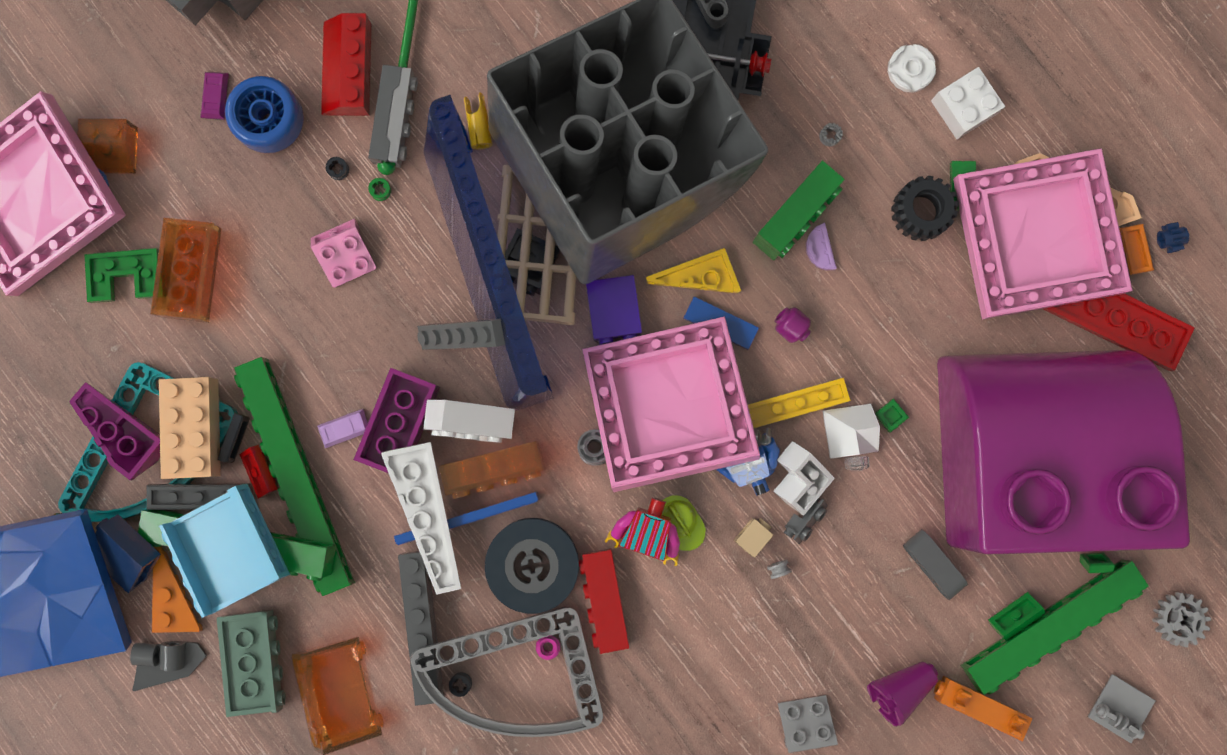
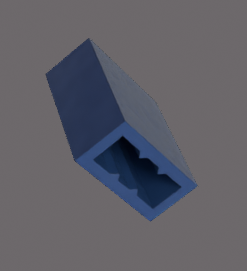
[95,514,161,593]

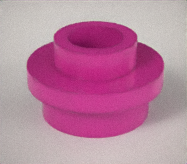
[536,635,560,660]

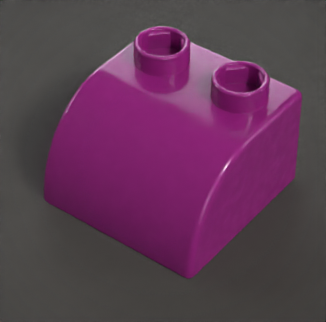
[937,350,1190,555]

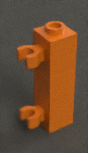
[934,675,1033,741]

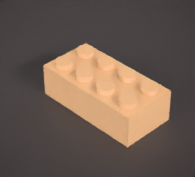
[159,377,221,479]

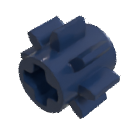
[1157,222,1189,253]

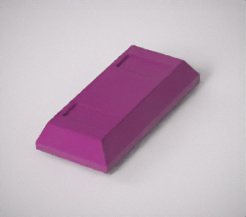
[200,71,229,120]

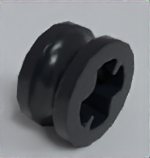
[325,157,349,181]
[448,672,472,697]

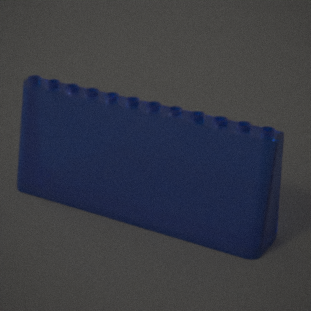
[423,95,554,410]

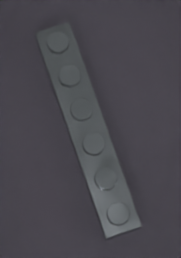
[417,319,505,350]

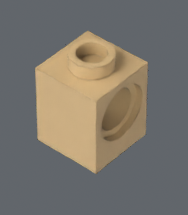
[733,518,773,558]

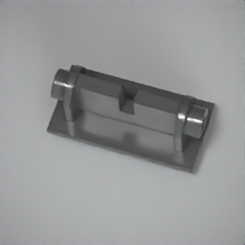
[783,498,828,544]

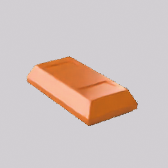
[1119,224,1154,275]

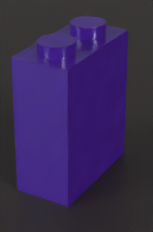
[586,275,642,345]

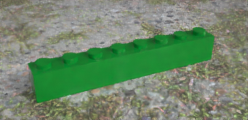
[138,509,336,581]
[961,559,1149,695]

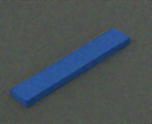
[394,492,540,545]

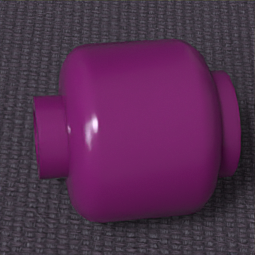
[774,307,811,343]

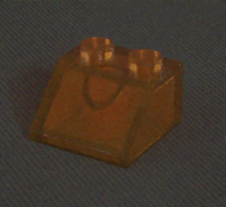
[77,119,138,174]

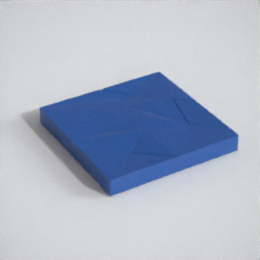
[0,509,132,677]

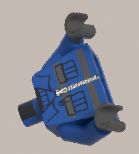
[716,428,780,496]

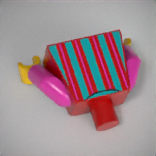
[605,497,680,566]

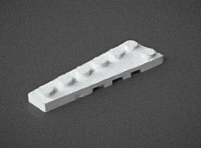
[381,442,461,595]

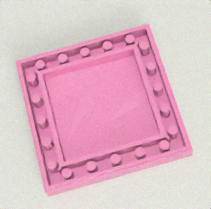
[0,91,126,296]
[953,148,1133,320]
[582,316,760,492]

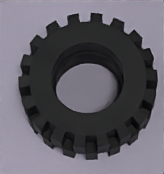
[891,176,959,241]

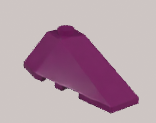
[69,382,160,481]

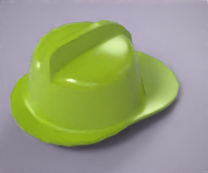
[662,495,706,551]

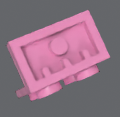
[311,218,376,288]

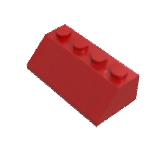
[321,13,372,116]

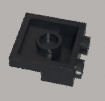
[502,228,561,296]

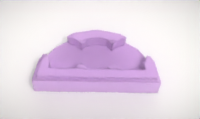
[806,223,837,270]

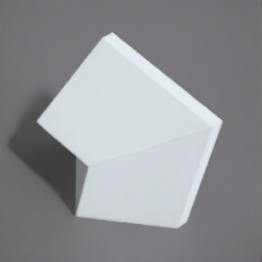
[822,404,880,458]

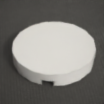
[887,44,936,93]

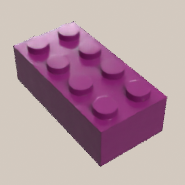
[353,368,440,473]

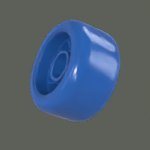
[225,76,304,153]

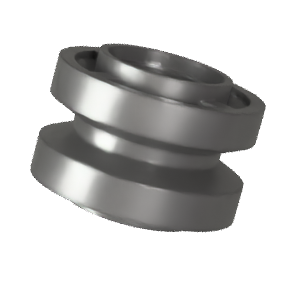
[577,429,606,466]

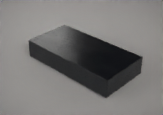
[217,413,250,463]

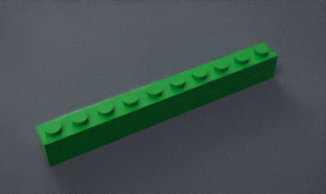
[234,357,355,597]

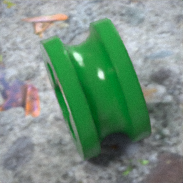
[368,178,391,201]

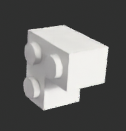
[774,441,835,516]

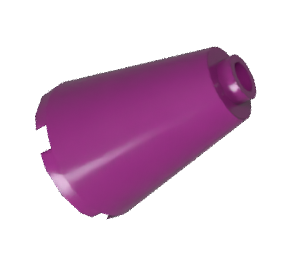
[867,661,938,727]

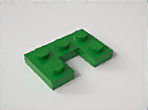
[84,248,163,303]

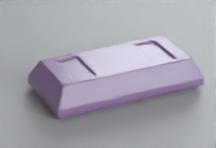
[317,409,368,448]

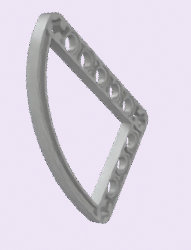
[410,607,603,737]

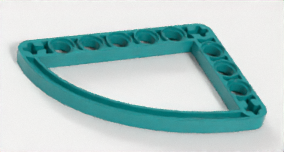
[58,362,238,522]

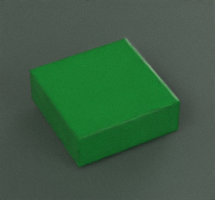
[875,399,909,433]
[1079,552,1114,573]

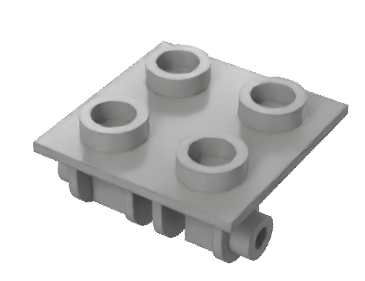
[1087,674,1155,743]
[778,695,838,753]

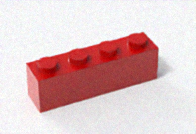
[578,548,629,654]

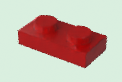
[239,444,277,499]

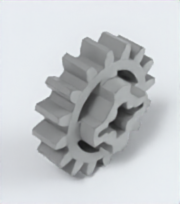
[1152,592,1211,647]

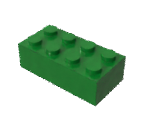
[752,160,845,261]

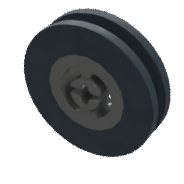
[485,518,579,614]

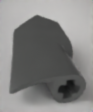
[130,641,207,691]

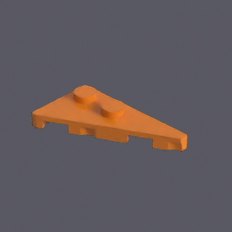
[152,545,203,633]

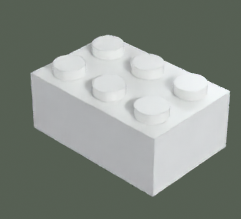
[424,400,515,443]

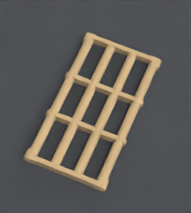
[487,165,577,325]

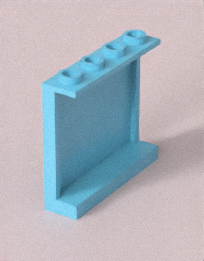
[159,484,290,618]

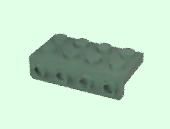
[217,610,286,717]

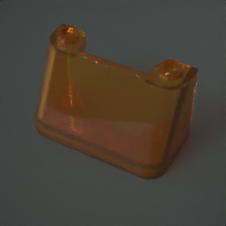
[292,637,384,755]

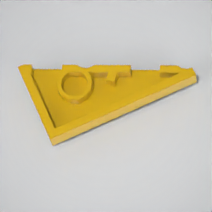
[646,248,741,293]

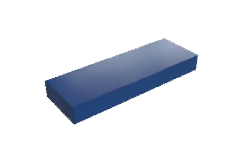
[683,297,759,350]

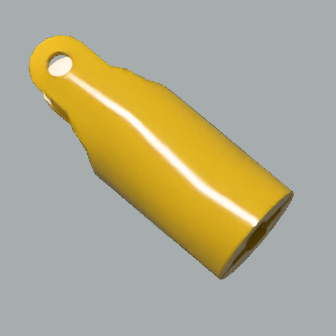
[464,92,493,150]

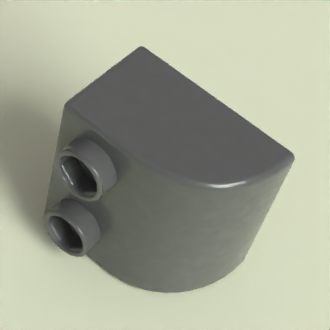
[487,0,768,284]

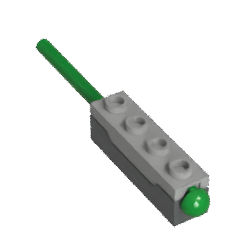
[368,0,418,175]

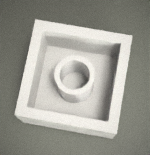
[931,67,1005,140]

